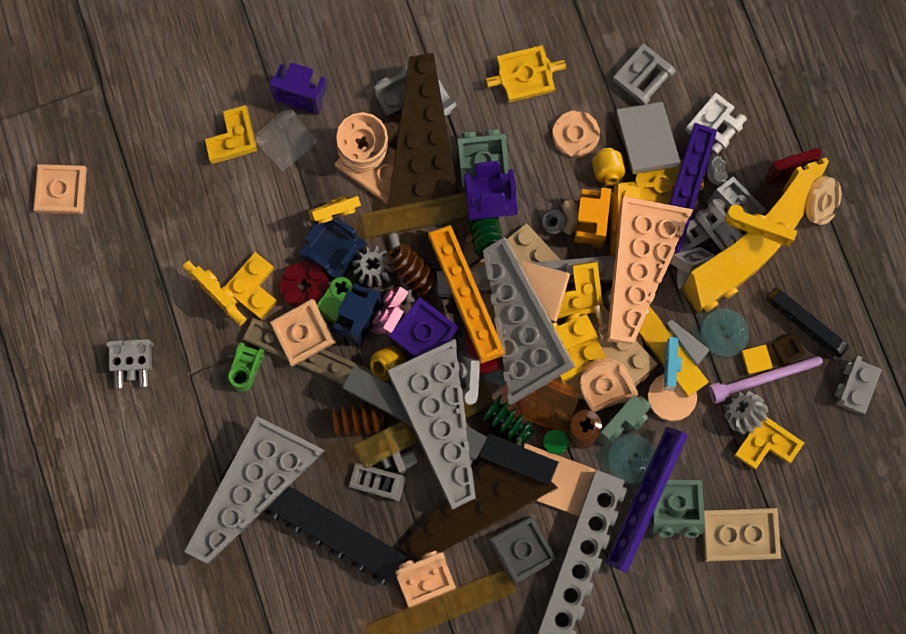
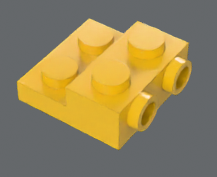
[552,313,607,383]

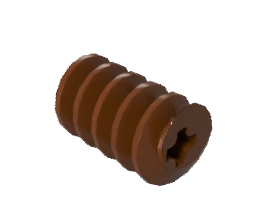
[383,243,437,296]
[333,404,384,437]
[567,410,602,449]

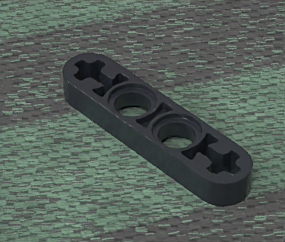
[766,288,849,358]

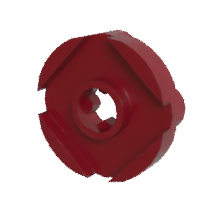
[280,262,329,309]

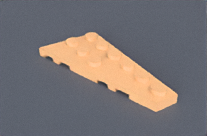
[607,196,693,345]

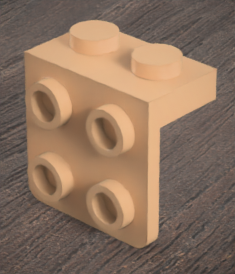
[395,551,456,609]

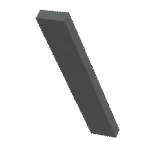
[342,366,487,460]

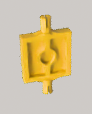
[486,45,566,103]
[621,160,704,205]
[182,261,247,326]

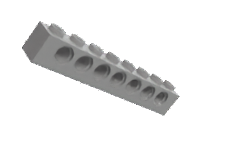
[538,470,627,634]

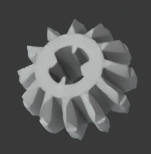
[352,246,393,288]
[724,391,768,435]

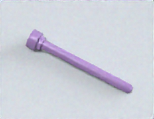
[709,356,823,404]

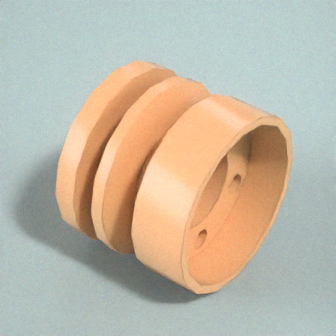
[336,112,388,172]

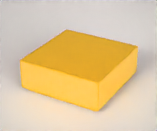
[741,345,773,375]

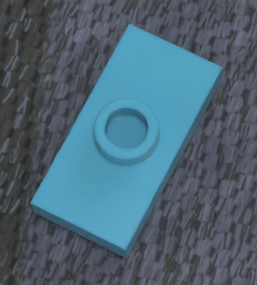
[663,337,682,391]

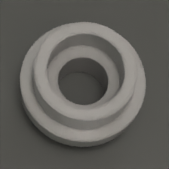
[542,210,566,234]

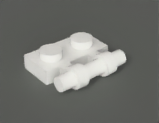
[685,93,747,155]

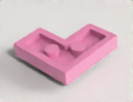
[370,287,408,335]

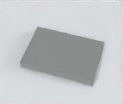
[616,102,680,174]

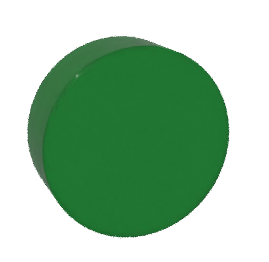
[543,430,568,456]

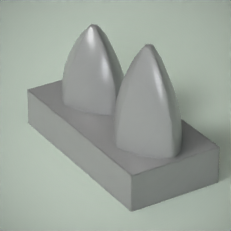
[670,247,716,289]

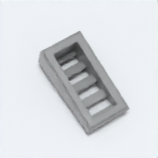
[666,320,709,366]
[348,463,406,501]

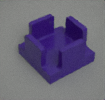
[270,63,327,115]
[464,161,518,220]
[389,298,459,359]

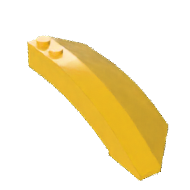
[682,158,829,313]

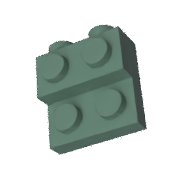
[456,129,509,187]
[597,395,651,446]
[652,480,705,538]

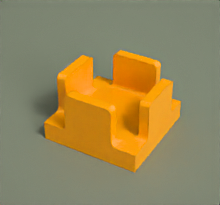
[574,188,611,249]

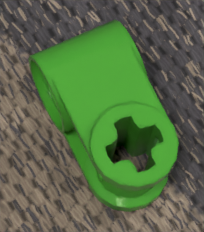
[317,277,354,325]
[228,342,265,393]

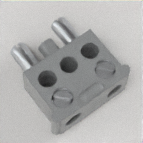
[106,339,154,389]

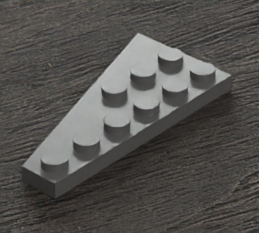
[483,237,575,405]
[386,339,475,509]
[184,416,325,564]

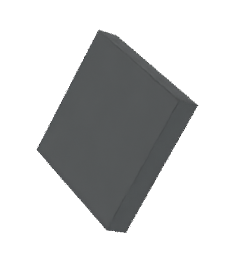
[489,516,558,585]

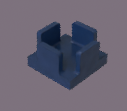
[299,217,367,279]
[332,283,382,347]

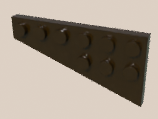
[387,53,459,208]
[400,437,558,563]

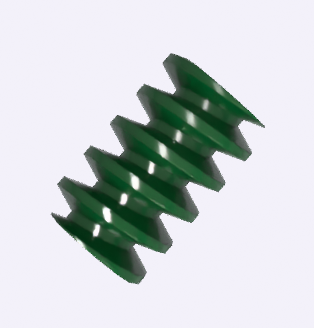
[468,216,503,258]
[484,394,539,446]

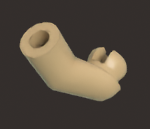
[562,199,579,236]

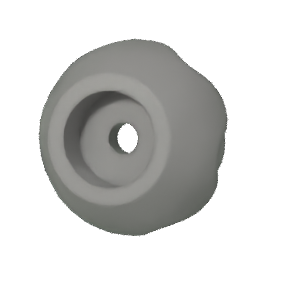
[706,156,728,185]

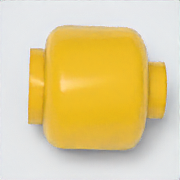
[592,148,626,185]
[370,346,407,381]

